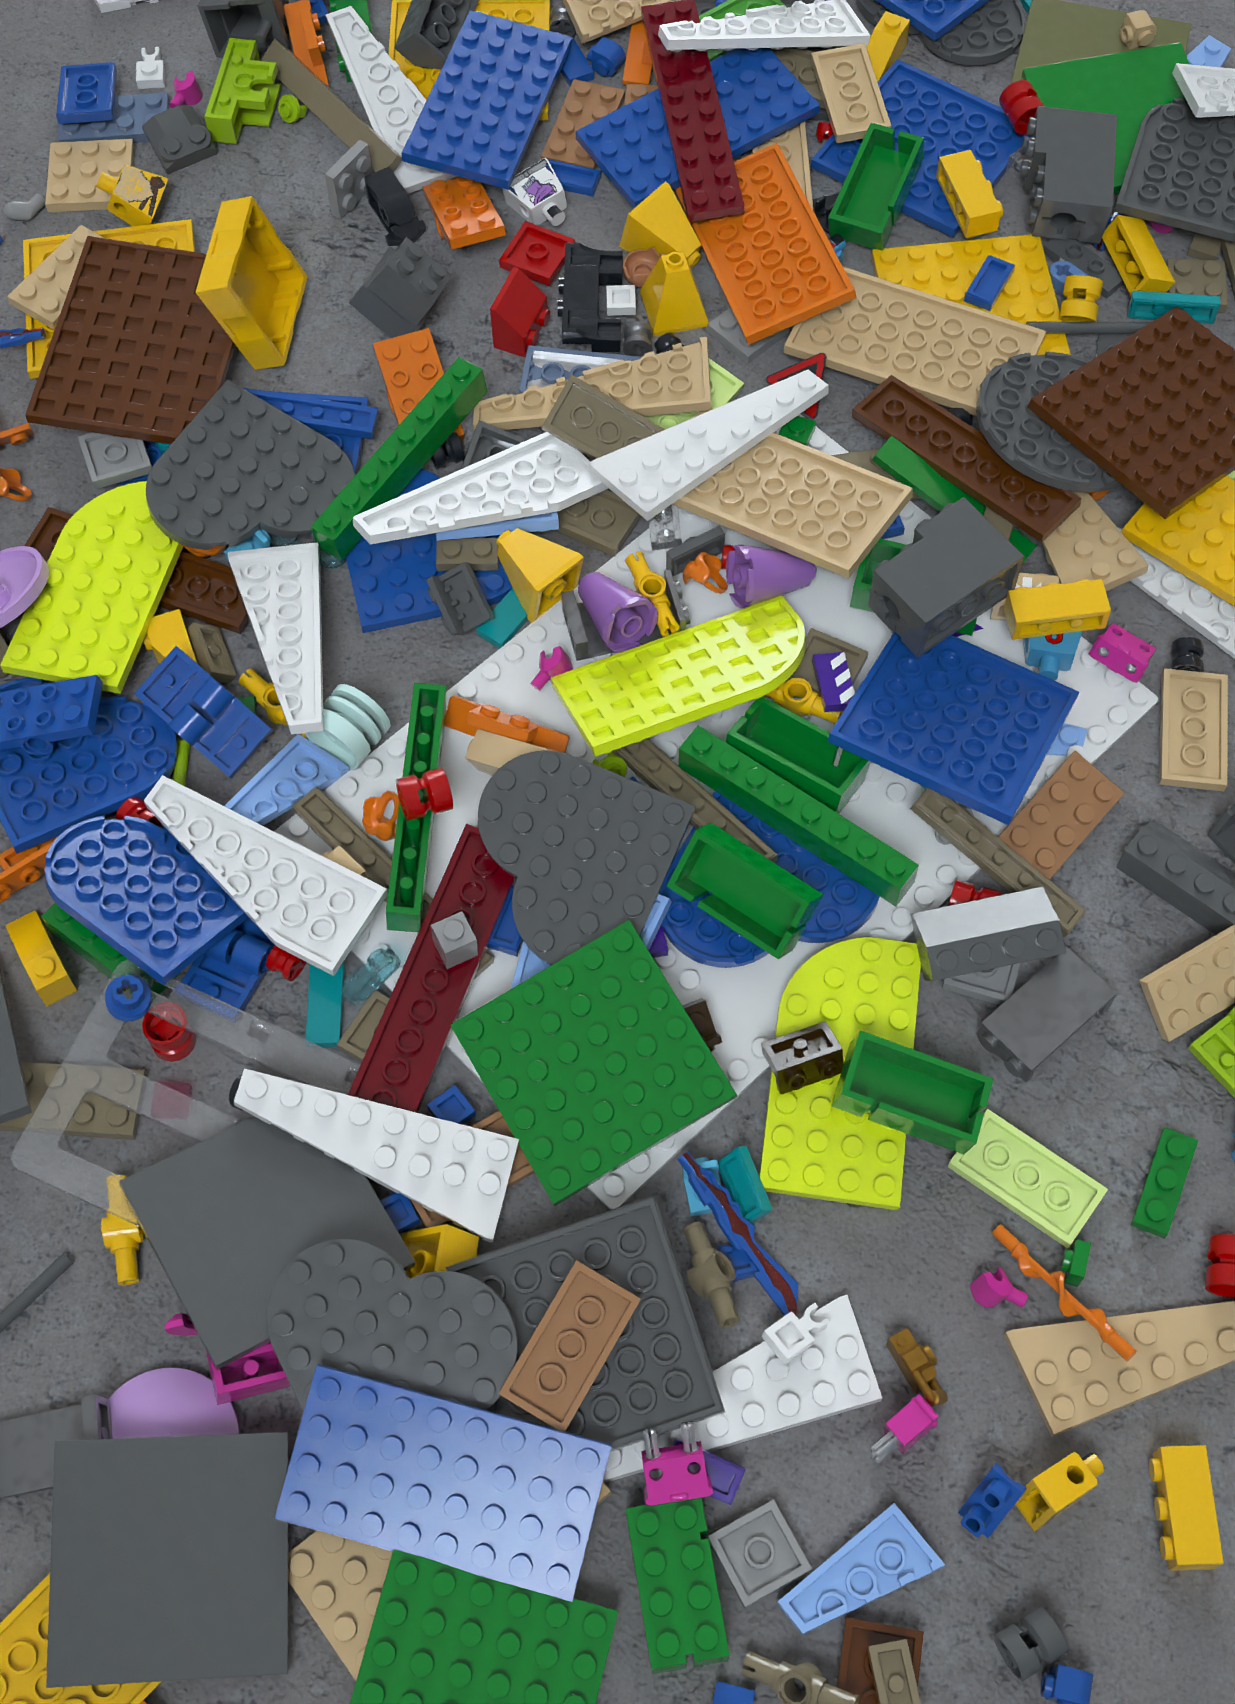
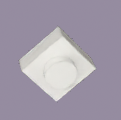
[606,285,636,316]

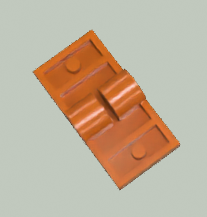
[422,176,506,250]
[373,328,464,445]

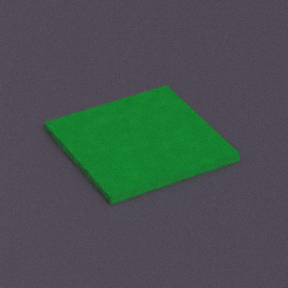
[1022,42,1190,193]

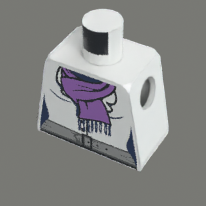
[502,157,567,226]

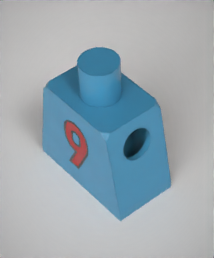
[1023,631,1082,681]

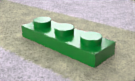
[1131,1127,1198,1239]

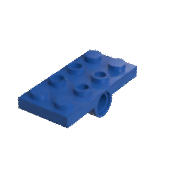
[134,646,274,778]
[0,675,103,756]
[174,918,275,1024]

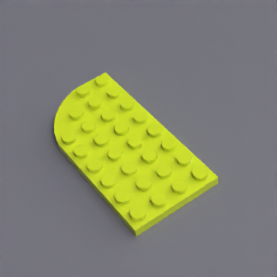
[0,481,184,694]
[550,595,806,757]
[759,937,921,1211]

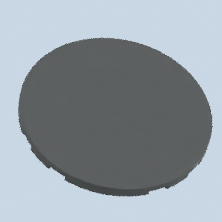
[976,352,1122,492]

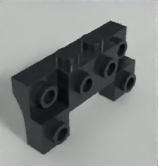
[557,243,623,352]

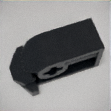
[364,167,426,246]

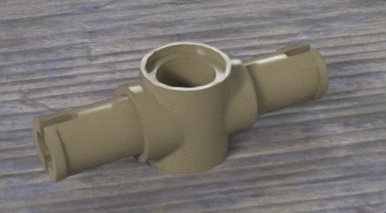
[683,1222,741,1329]
[741,1650,860,1704]

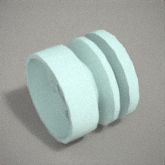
[305,684,391,770]

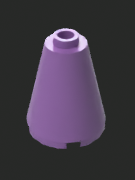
[726,545,816,608]
[578,572,658,653]

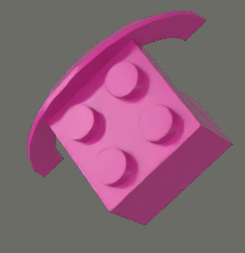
[165,1313,291,1405]

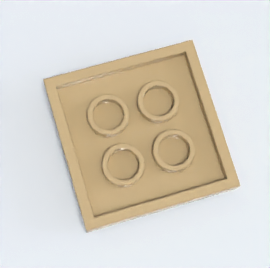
[45,139,135,212]

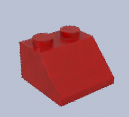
[490,267,551,358]

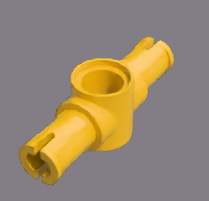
[625,552,680,637]
[239,668,308,739]
[764,677,843,724]
[101,1175,144,1286]

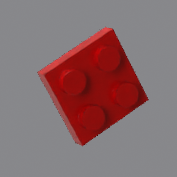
[499,221,575,286]

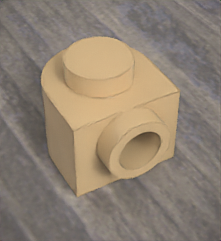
[1120,10,1157,49]

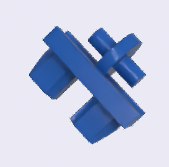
[958,1463,1027,1538]

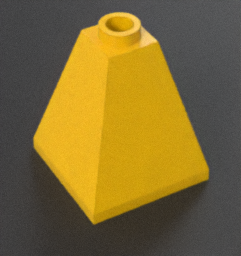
[619,181,702,268]
[640,252,709,337]
[496,528,584,623]

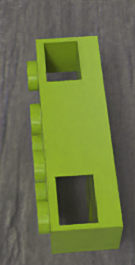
[204,38,281,144]

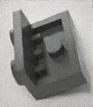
[426,562,495,635]

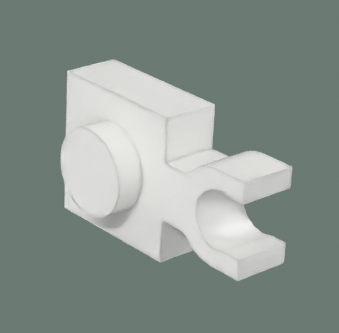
[136,47,165,89]
[761,1303,830,1365]

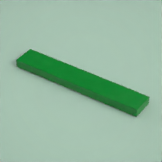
[872,435,1037,564]

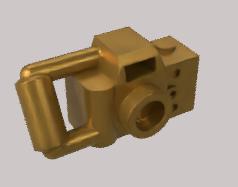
[886,1328,948,1406]

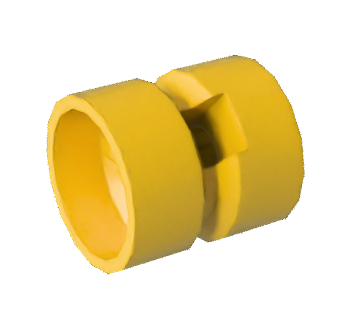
[1059,275,1103,322]

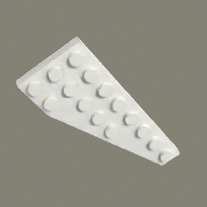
[353,432,608,544]
[144,775,388,976]

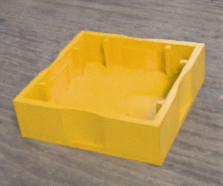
[196,196,308,370]

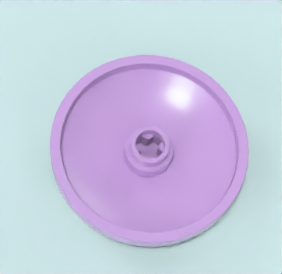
[0,546,49,628]
[109,1368,241,1439]

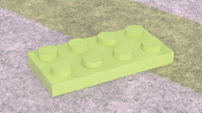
[948,1109,1108,1249]

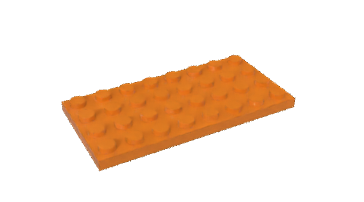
[675,143,857,345]

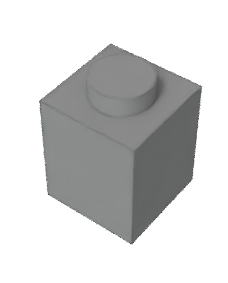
[431,911,478,969]

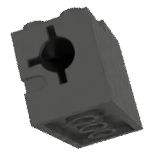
[1020,106,1117,244]
[868,497,1024,658]

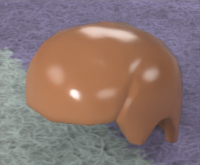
[622,247,664,288]

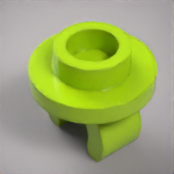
[278,94,308,123]
[592,752,627,777]

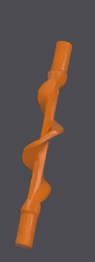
[992,1224,1137,1362]

